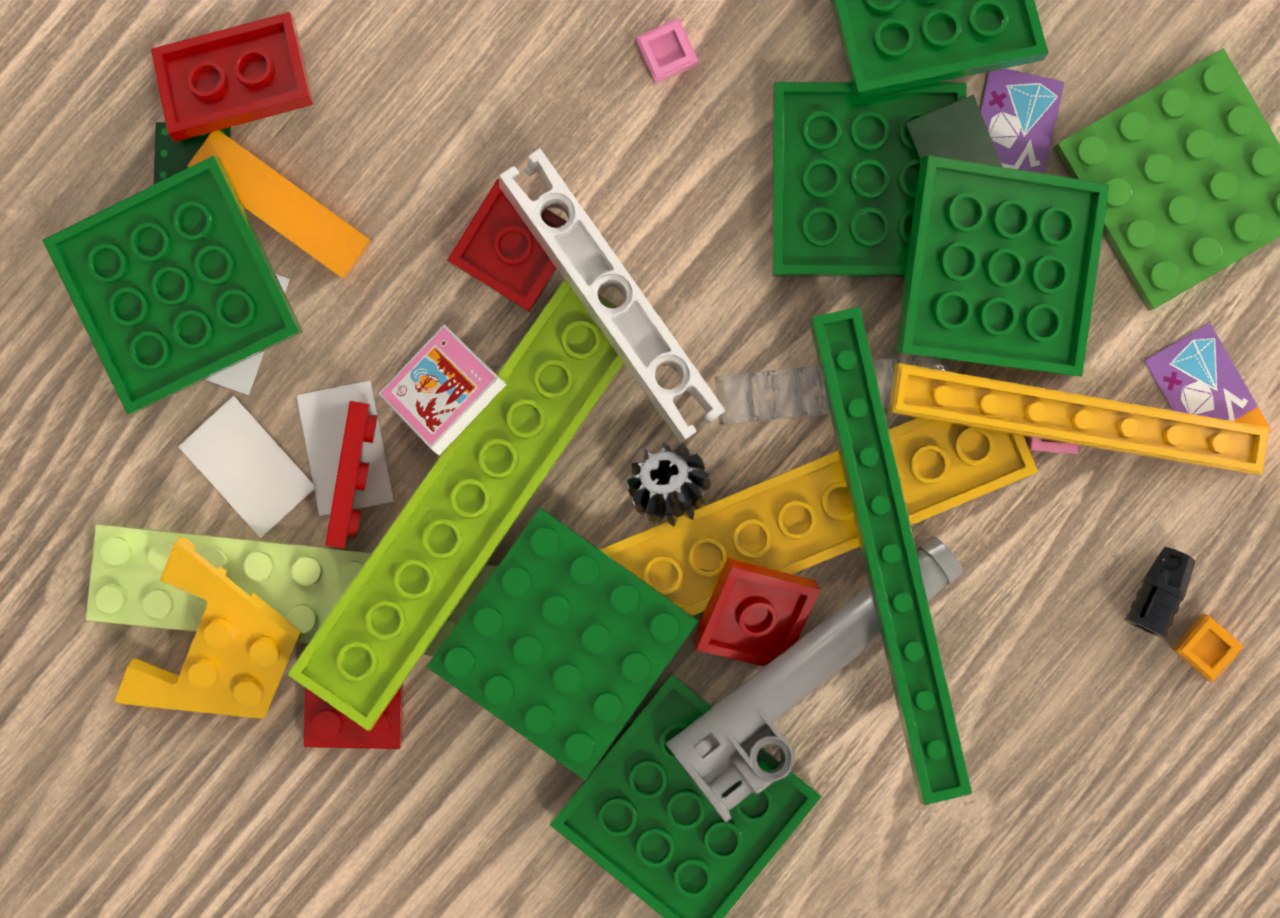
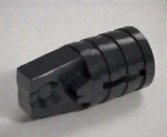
[1124,547,1195,639]

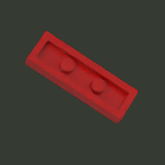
[325,401,378,549]

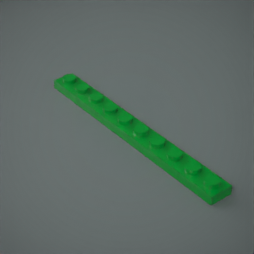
[809,307,972,805]

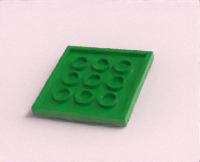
[831,0,1049,99]
[772,82,967,277]
[42,155,303,415]
[895,155,1109,377]
[426,507,699,780]
[550,673,822,918]

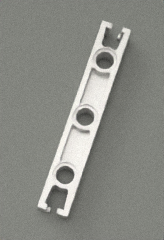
[499,148,726,443]

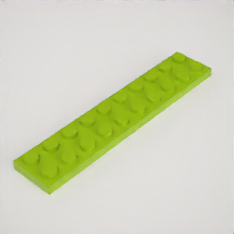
[287,279,624,731]

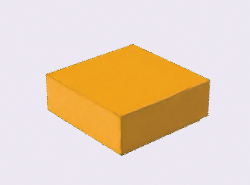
[1172,613,1244,683]

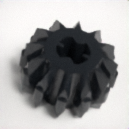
[627,442,711,527]

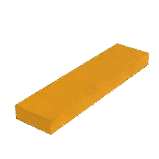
[187,130,372,280]

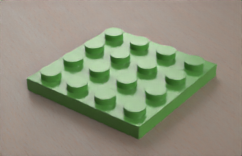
[1053,48,1280,311]

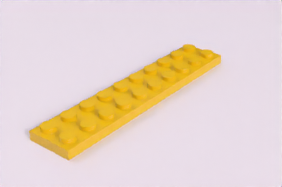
[600,418,1038,616]

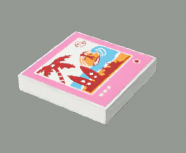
[378,325,507,455]

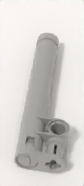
[666,536,963,823]

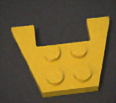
[114,536,301,719]

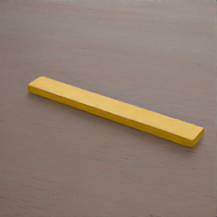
[888,363,1269,475]

